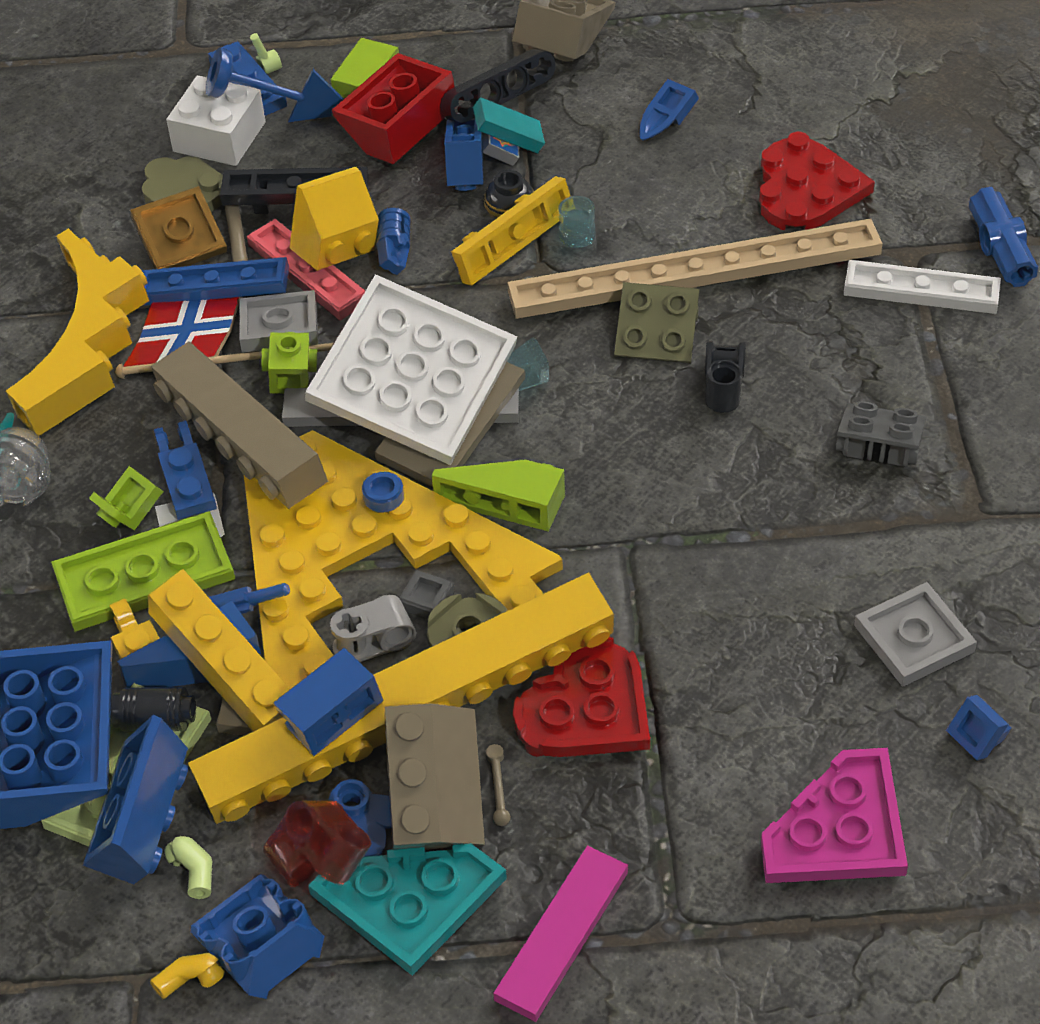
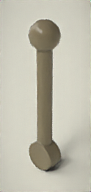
[486,744,511,826]

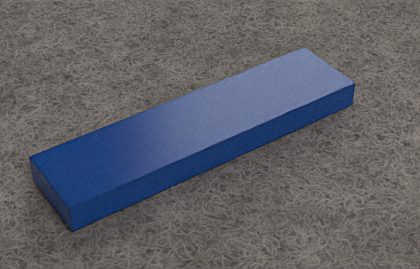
[142,257,289,306]

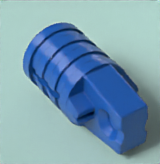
[376,208,410,275]

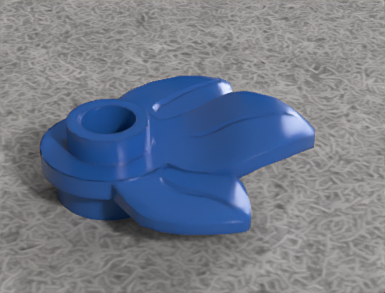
[316,779,391,857]

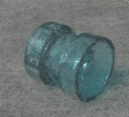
[558,196,596,248]

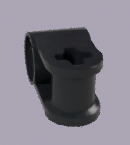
[705,340,746,413]

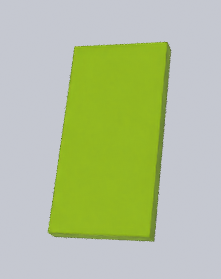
[51,511,235,632]

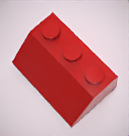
[332,53,458,164]

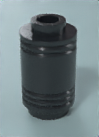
[110,687,196,732]

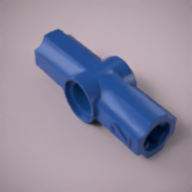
[969,187,1038,287]

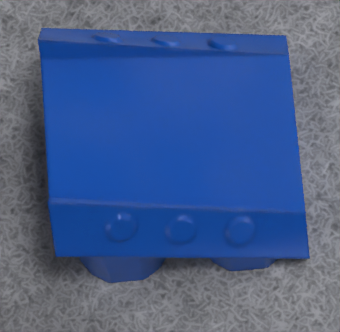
[191,874,324,999]

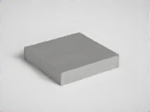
[239,290,318,353]
[854,582,977,687]

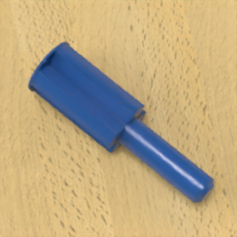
[209,583,290,614]

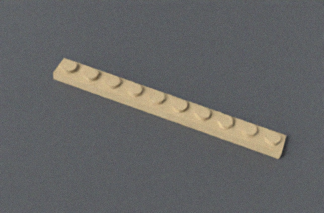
[508,219,883,319]

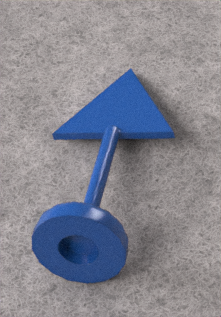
[206,47,344,122]

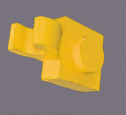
[109,598,160,659]

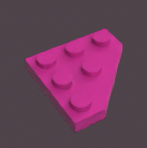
[761,748,908,883]

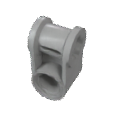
[330,595,417,663]

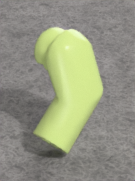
[164,836,212,899]

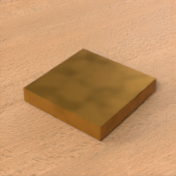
[130,186,227,269]

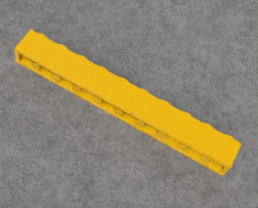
[188,572,614,824]

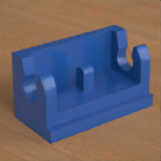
[274,648,384,756]

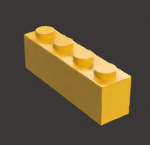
[148,569,290,732]

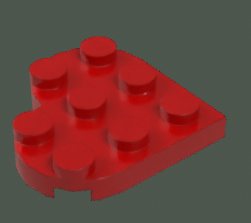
[759,131,875,230]
[513,636,650,757]

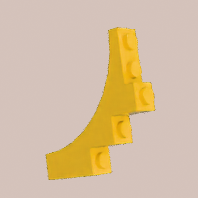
[6,228,150,437]

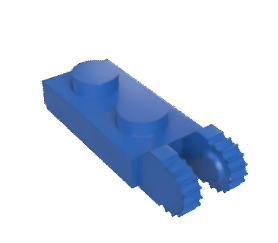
[153,421,217,520]

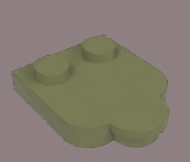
[142,156,223,212]

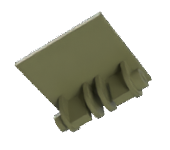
[614,282,699,363]

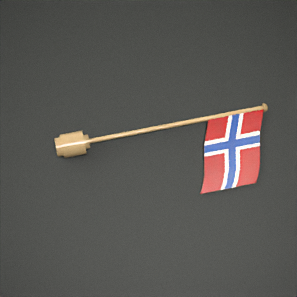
[115,297,335,379]

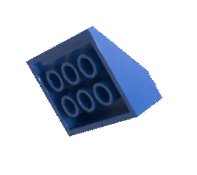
[0,640,113,829]

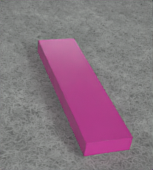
[494,845,628,1022]

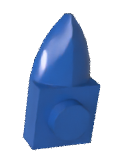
[640,79,699,141]

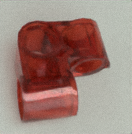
[263,800,372,888]

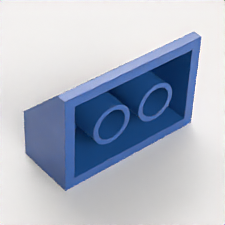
[83,715,188,885]

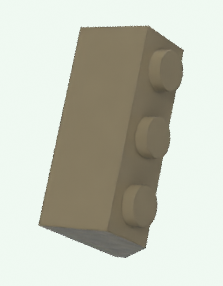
[384,703,485,850]

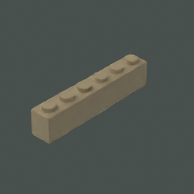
[151,341,328,509]

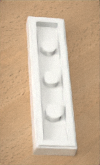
[844,260,1001,314]

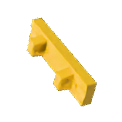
[451,176,575,286]

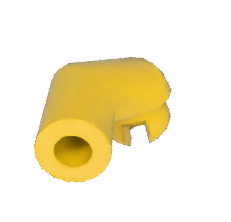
[150,953,224,999]

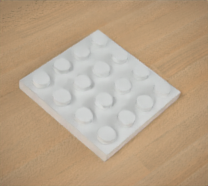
[305,274,517,465]

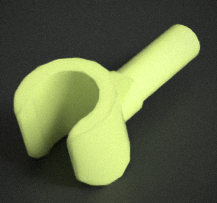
[250,33,282,74]

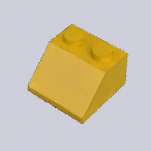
[289,167,379,271]

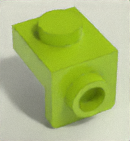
[89,466,164,531]

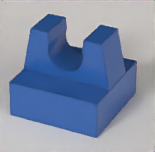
[946,695,1012,760]

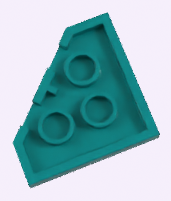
[308,843,507,976]

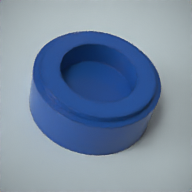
[362,472,404,512]

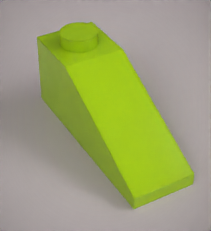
[432,460,565,532]

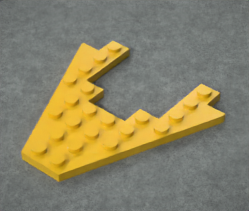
[244,430,563,689]

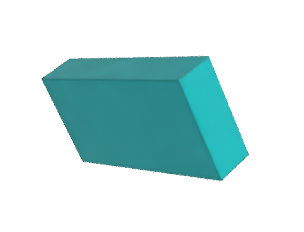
[473,97,545,154]

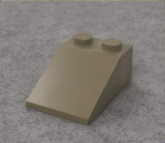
[512,0,616,61]

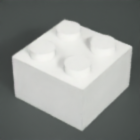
[166,75,266,166]

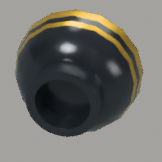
[484,170,534,217]

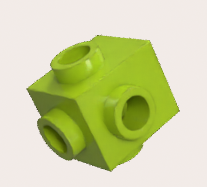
[261,332,317,394]

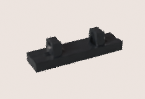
[220,167,369,214]

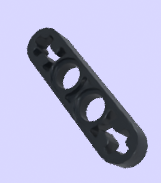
[440,49,556,123]

